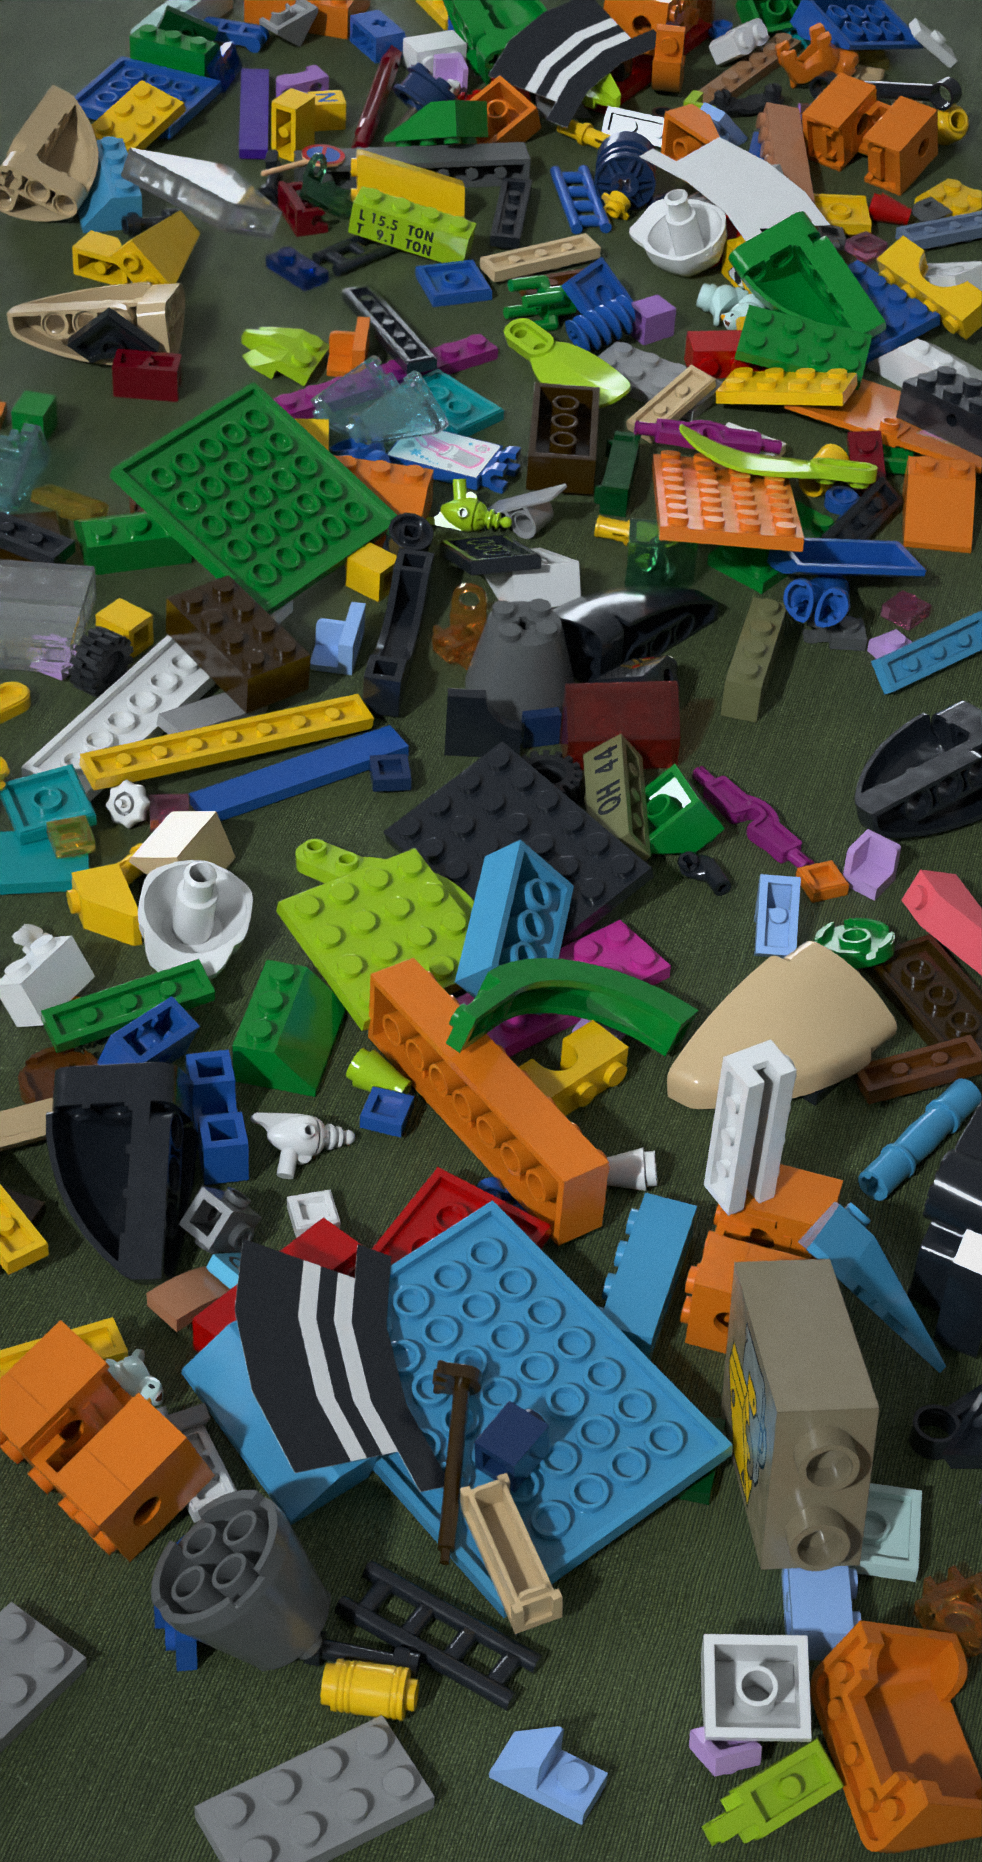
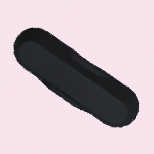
[709,83,785,119]

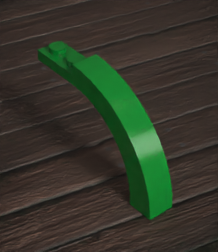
[446,958,699,1056]

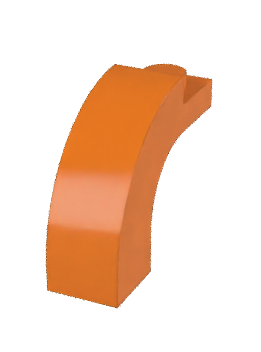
[652,24,686,93]

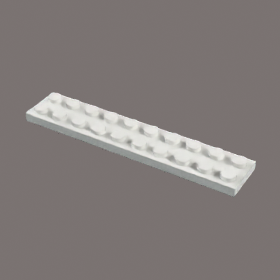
[21,600,293,801]

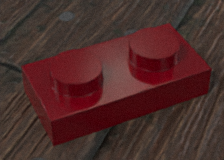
[846,430,886,496]

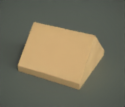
[129,811,236,875]

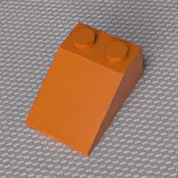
[453,75,542,145]
[661,103,720,187]
[902,456,976,553]

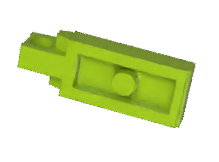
[701,1738,844,1846]

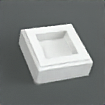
[287,1190,341,1238]

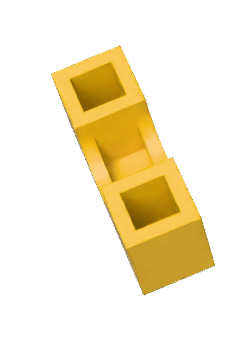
[519,1020,629,1116]

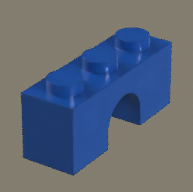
[186,1049,249,1185]

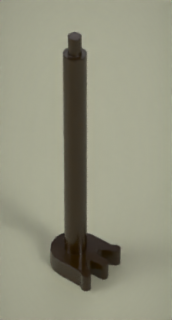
[432,1360,482,1565]

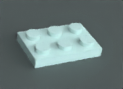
[849,1483,922,1582]

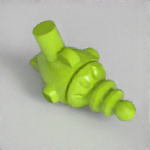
[426,479,512,532]

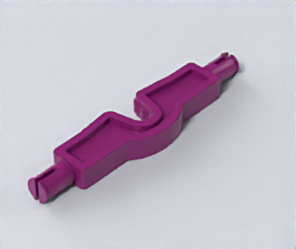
[634,418,782,454]
[692,766,814,868]

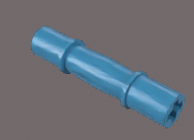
[858,1078,982,1201]

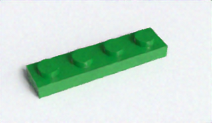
[41,959,215,1053]

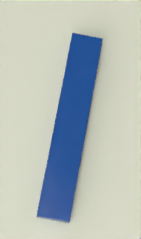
[189,725,409,821]

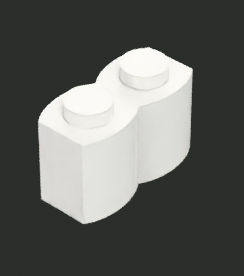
[709,18,769,66]

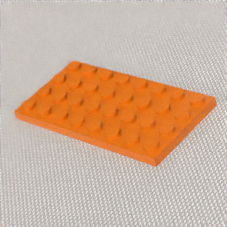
[652,450,804,552]

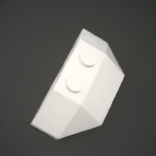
[868,339,982,388]

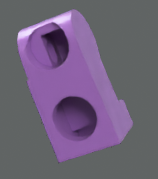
[276,64,329,98]

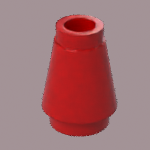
[868,192,912,225]

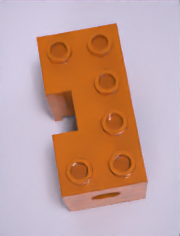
[604,0,700,56]
[802,72,938,196]
[680,1164,843,1354]
[0,1320,215,1562]

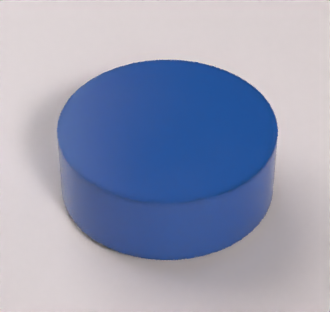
[824,486,859,515]

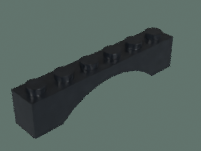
[362,548,434,717]

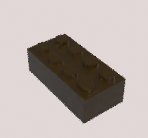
[526,382,600,495]
[166,575,311,714]

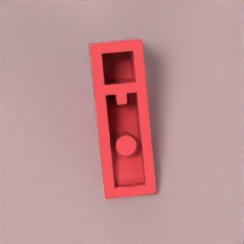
[902,870,982,976]

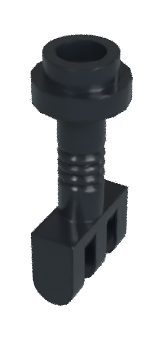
[257,150,284,208]
[121,208,180,237]

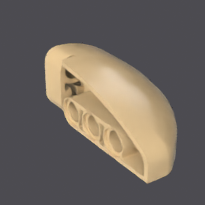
[0,84,99,222]
[7,282,185,365]
[667,941,897,1109]

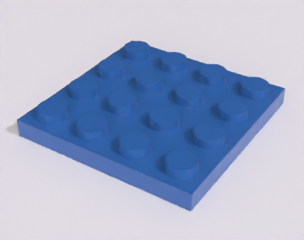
[74,56,222,139]
[766,260,940,365]

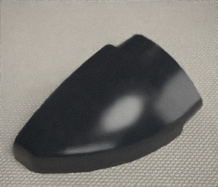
[553,585,718,687]
[854,700,982,838]
[46,1062,198,1285]

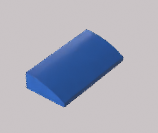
[767,538,926,578]

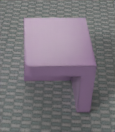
[433,52,468,94]
[843,829,901,901]

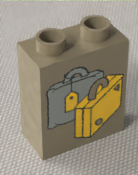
[721,1259,879,1571]

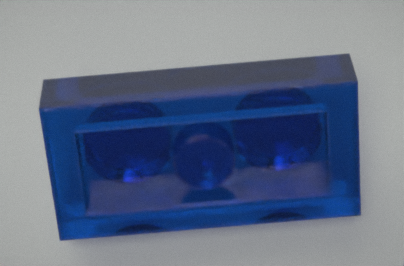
[266,246,329,291]

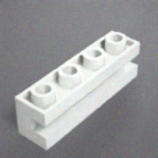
[704,1039,797,1216]

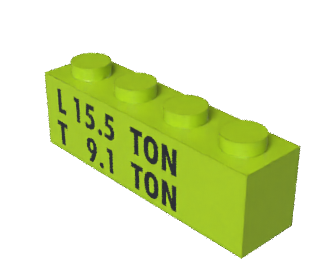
[348,186,477,263]

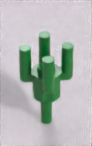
[503,275,577,332]

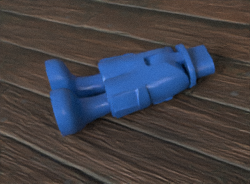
[783,575,850,628]

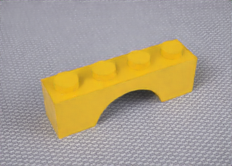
[877,235,982,340]

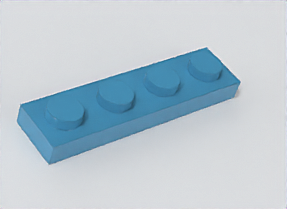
[871,611,982,695]

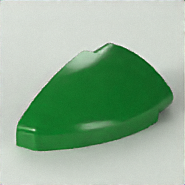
[443,0,548,86]
[728,211,886,338]

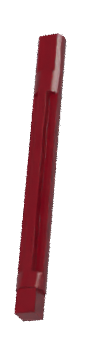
[350,45,402,149]

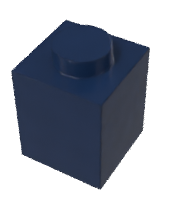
[474,1401,549,1493]

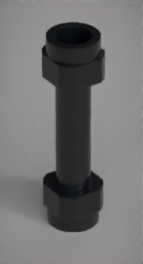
[297,1630,421,1679]

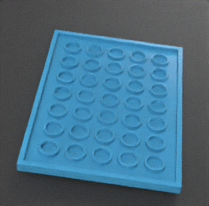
[372,1200,733,1618]

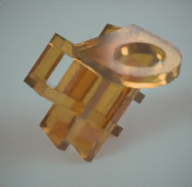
[432,583,487,670]
[914,1565,982,1659]

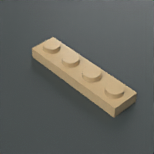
[480,233,601,282]

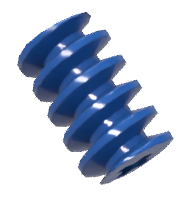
[565,295,636,352]

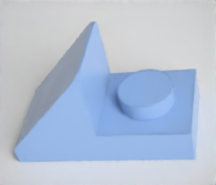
[700,102,747,146]
[754,874,801,958]
[489,1726,608,1825]

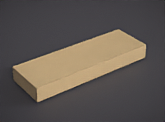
[626,365,716,444]

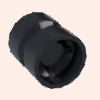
[382,513,433,555]

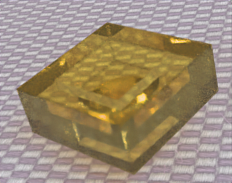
[46,815,96,859]

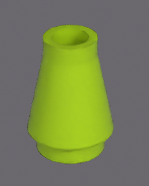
[346,1048,412,1094]

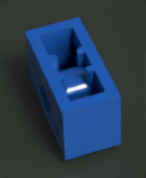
[350,9,406,64]
[97,996,200,1065]

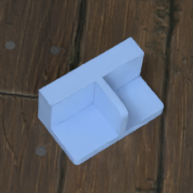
[310,602,366,675]

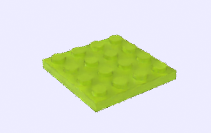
[276,848,470,1031]

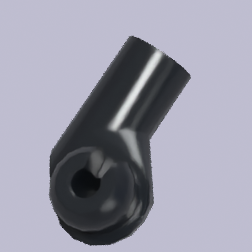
[678,851,732,896]

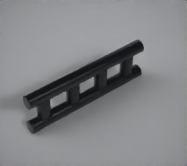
[312,235,401,277]
[334,1560,544,1711]

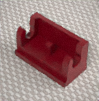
[278,181,328,237]
[112,349,182,402]

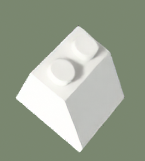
[701,1634,812,1742]

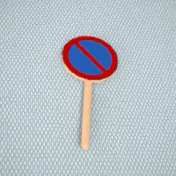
[261,144,345,177]

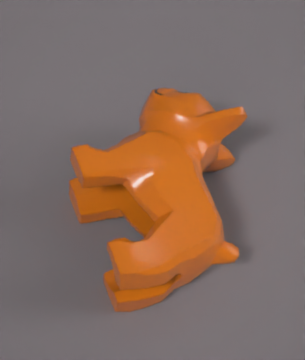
[775,23,859,89]

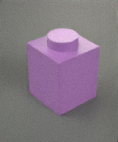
[630,294,676,345]

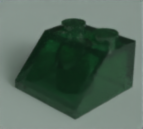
[624,518,698,588]

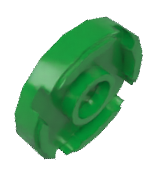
[814,918,896,969]

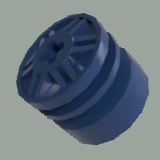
[594,131,657,211]

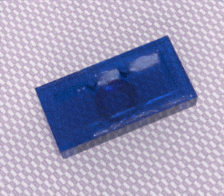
[206,42,243,93]

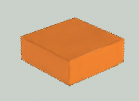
[796,860,849,903]

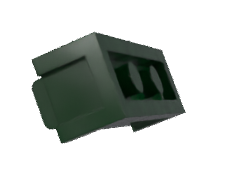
[594,431,641,518]

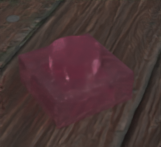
[845,231,888,263]
[880,590,931,631]
[149,794,189,832]

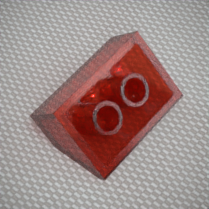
[560,681,680,771]

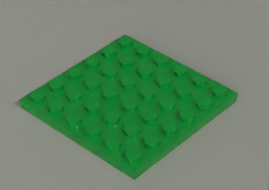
[109,381,397,615]

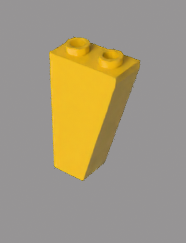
[351,149,465,217]
[110,210,200,285]

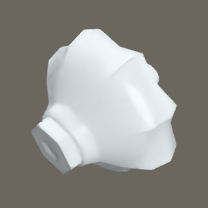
[105,779,151,829]

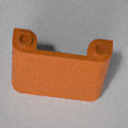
[810,1620,982,1854]

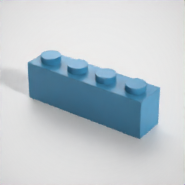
[597,1193,697,1361]

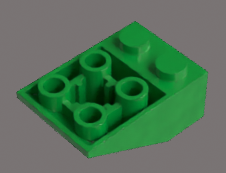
[384,100,488,147]

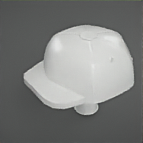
[629,189,728,277]
[138,860,253,980]

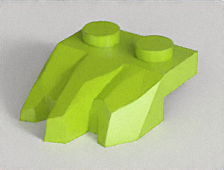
[241,327,329,386]

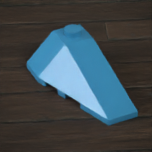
[798,1201,946,1373]

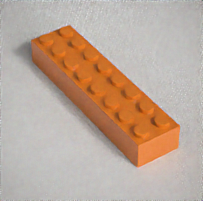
[368,958,610,1246]

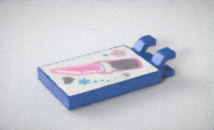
[387,423,521,494]

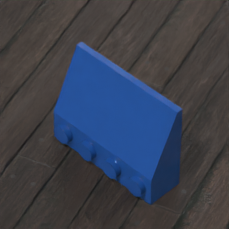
[790,0,924,50]

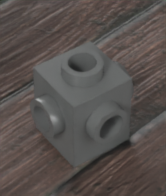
[179,1186,262,1254]

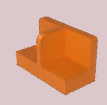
[326,316,370,377]

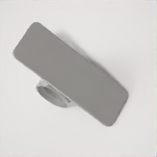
[487,484,567,539]

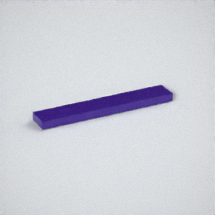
[239,68,269,160]

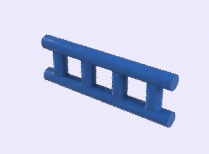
[550,165,612,234]

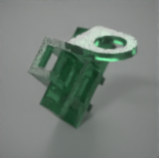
[299,153,353,219]

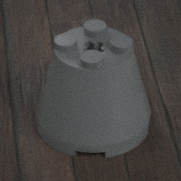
[465,598,575,722]
[151,1490,331,1671]

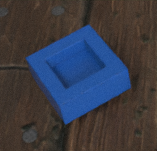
[360,1086,414,1138]

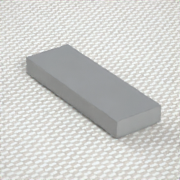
[156,692,268,735]

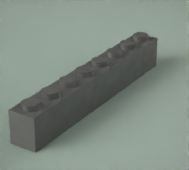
[294,142,530,195]

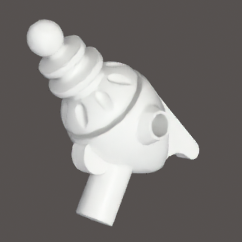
[250,1113,355,1179]

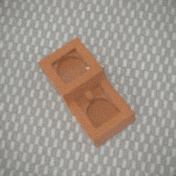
[146,1266,230,1332]

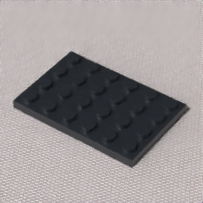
[383,741,654,948]

